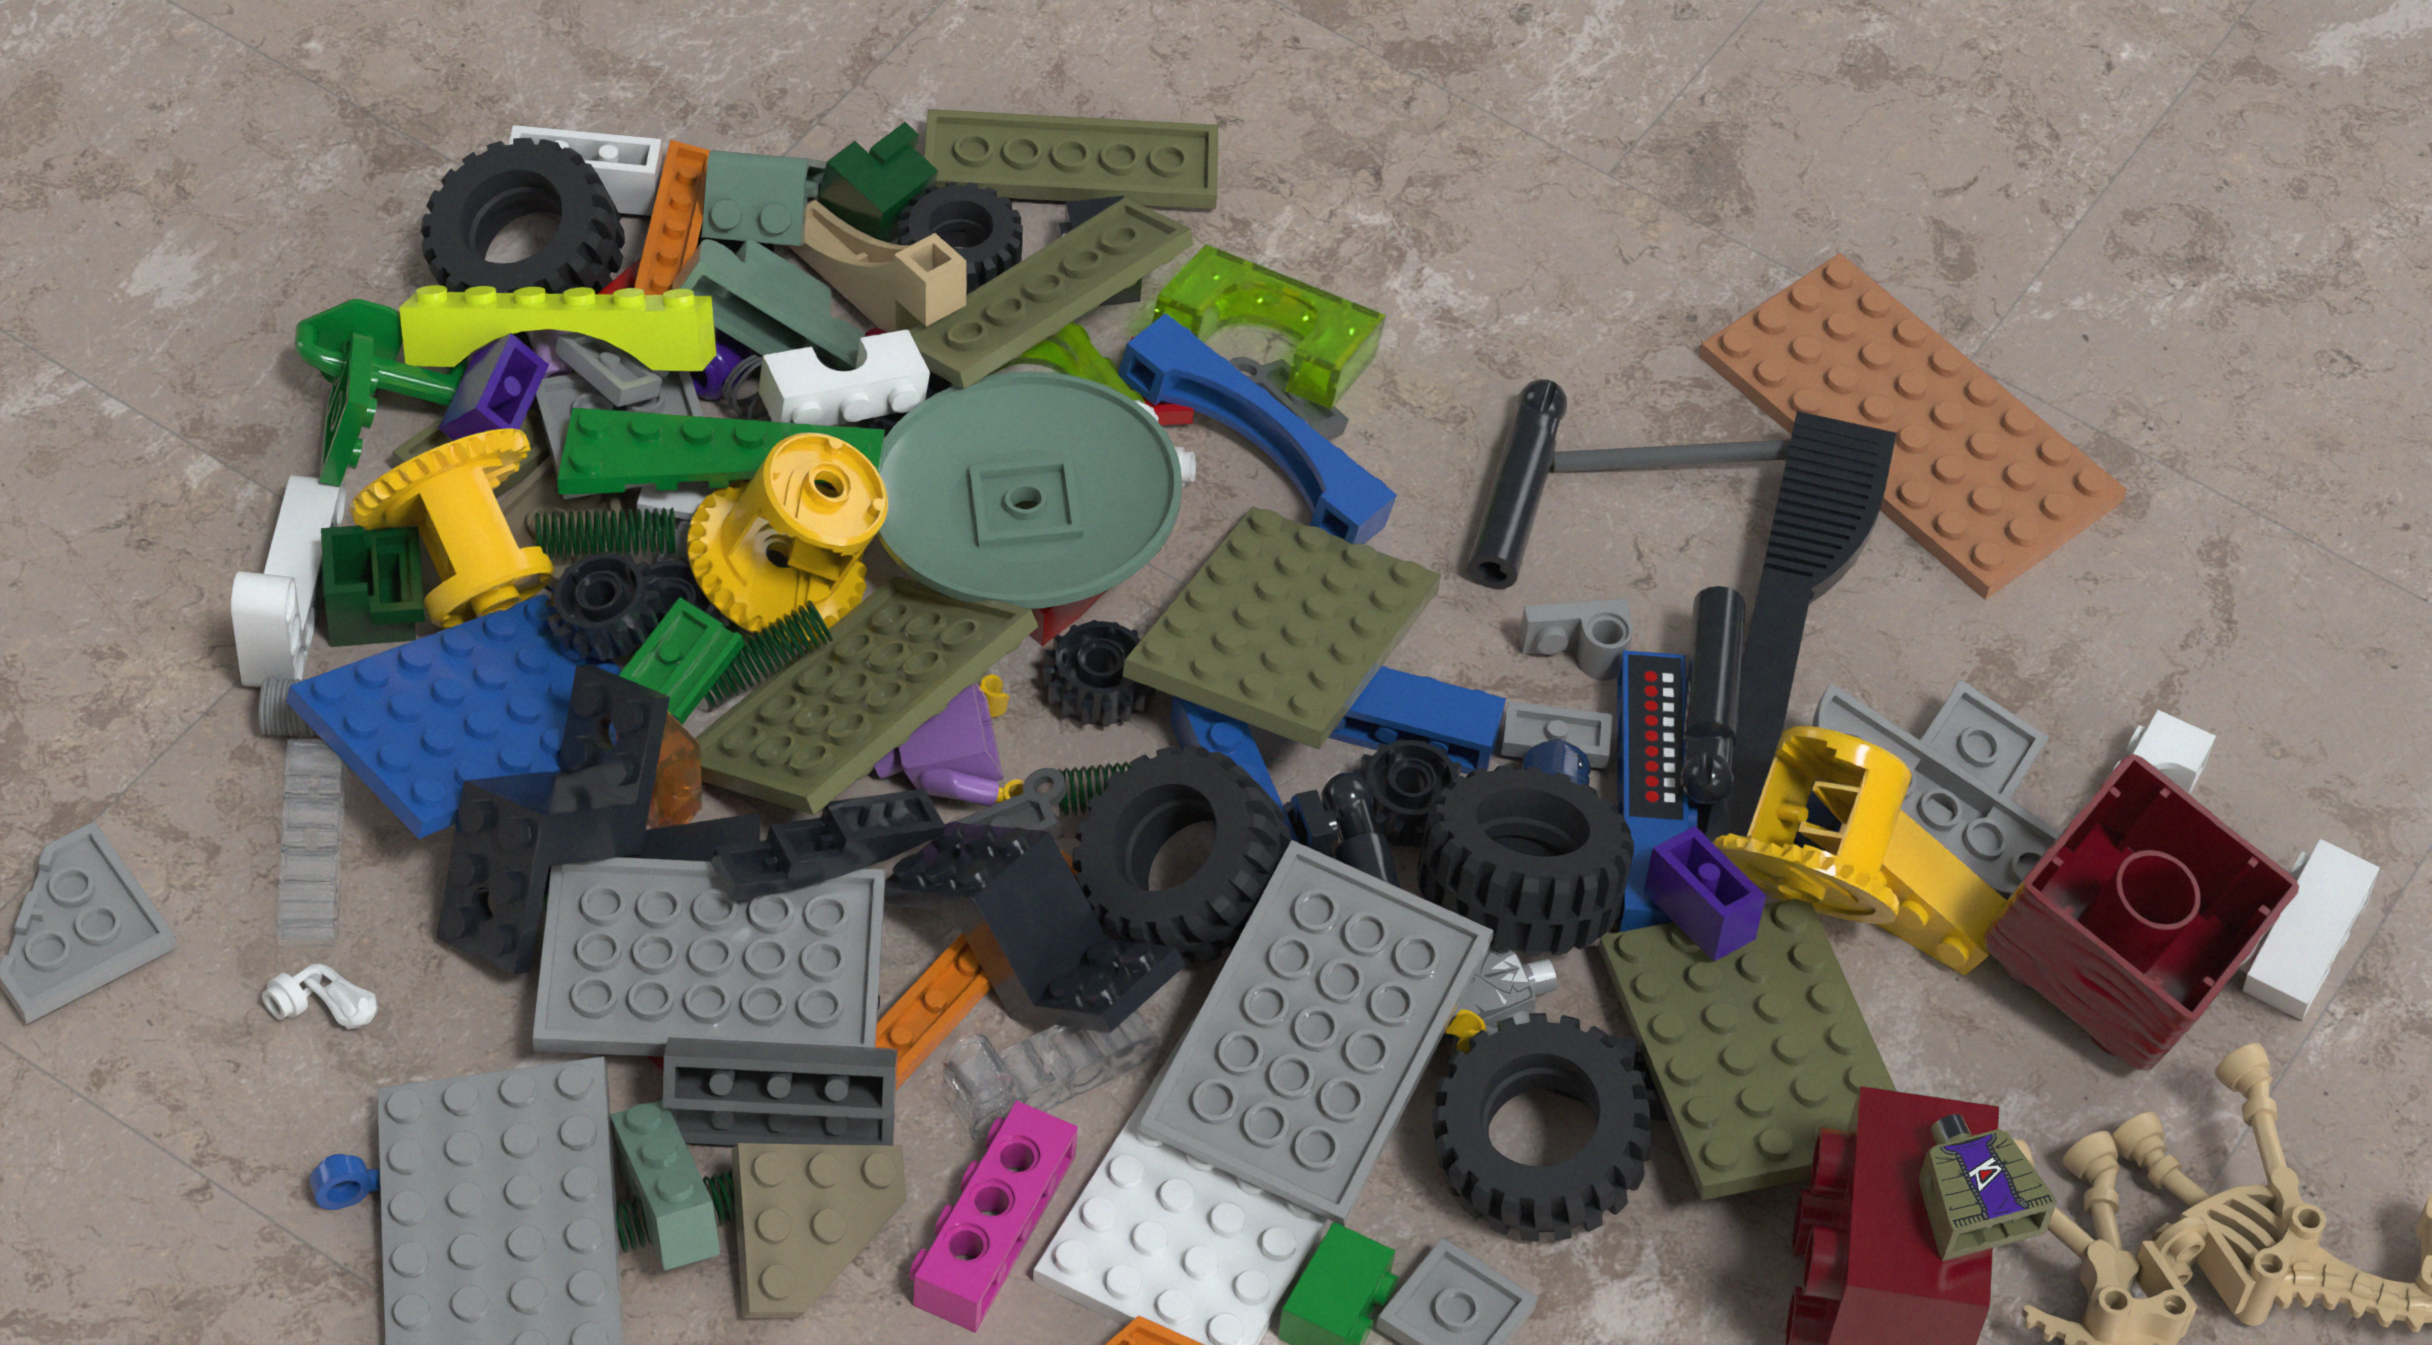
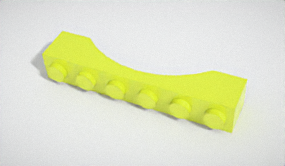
[399,285,716,371]

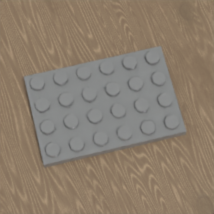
[1139,840,1493,1226]
[533,857,885,1057]
[377,1056,625,1345]

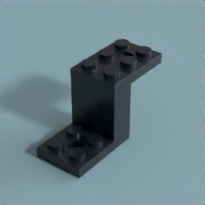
[436,664,670,975]
[884,821,1186,1033]

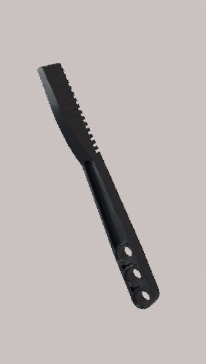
[1705,411,1897,842]

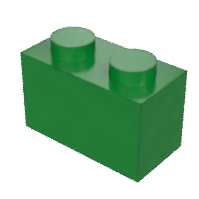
[1278,1222,1398,1345]

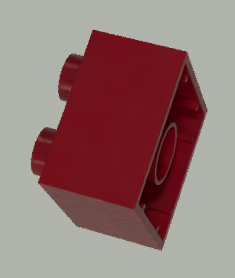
[1784,1086,1999,1345]

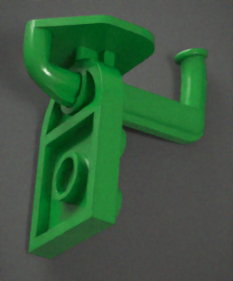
[294,299,468,487]

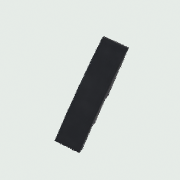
[711,789,946,902]

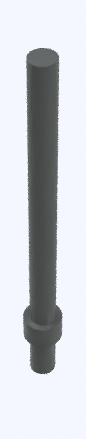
[1553,439,1791,472]

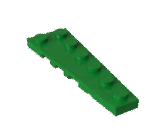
[557,408,884,495]

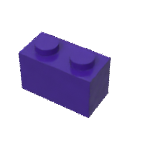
[438,333,549,441]
[1643,826,1766,962]

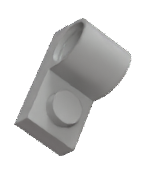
[1519,598,1633,680]

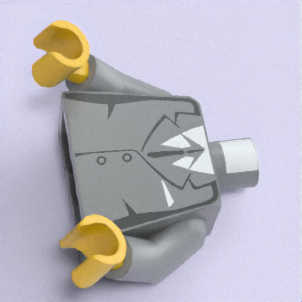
[1443,944,1557,1057]

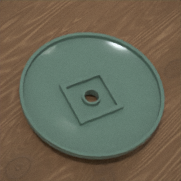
[876,371,1182,609]

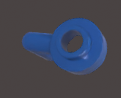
[309,1154,381,1210]

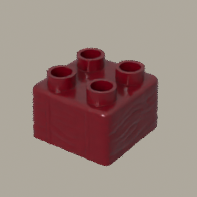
[1984,754,2299,1071]

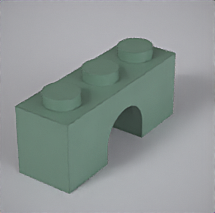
[610,1100,720,1271]

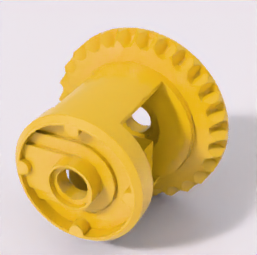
[349,428,555,629]
[687,432,888,643]
[1712,726,1912,924]

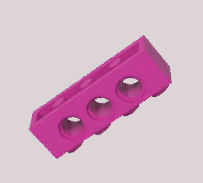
[909,1100,1078,1333]

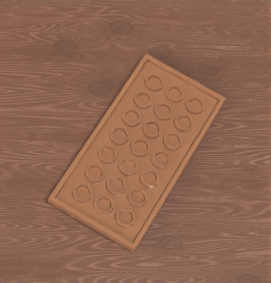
[1699,253,2127,600]

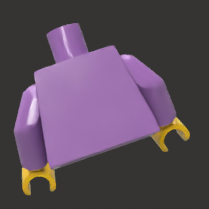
[874,674,1024,807]

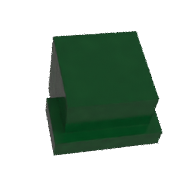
[818,122,939,243]
[321,525,425,647]

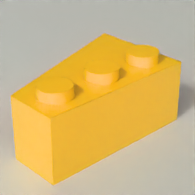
[1876,809,2007,976]

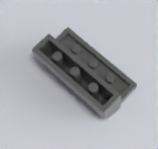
[662,1037,898,1146]

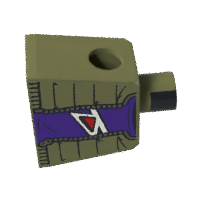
[1919,1114,2057,1261]

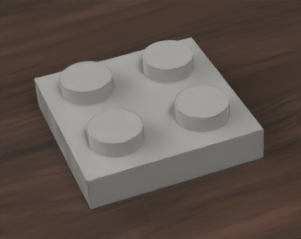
[1376,1237,1538,1345]

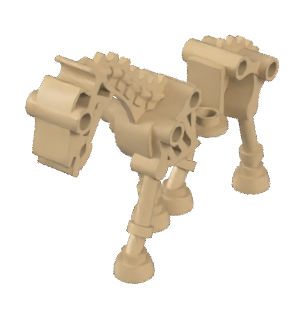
[2014,1043,2432,1345]

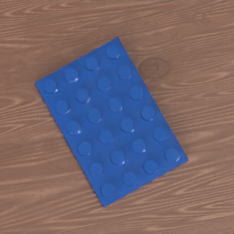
[286,594,676,839]

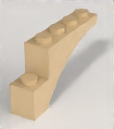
[788,199,966,333]

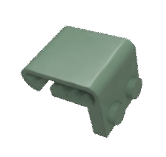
[701,150,827,246]

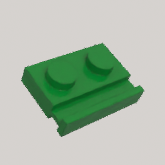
[619,597,745,726]

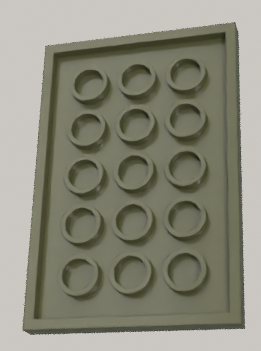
[1123,506,1441,750]
[671,576,1038,815]
[1599,898,1897,1200]

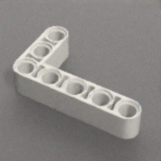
[231,475,346,687]

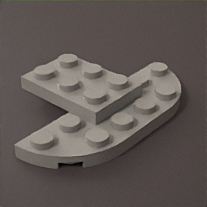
[1812,679,2061,901]

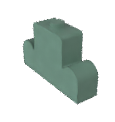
[672,239,866,371]

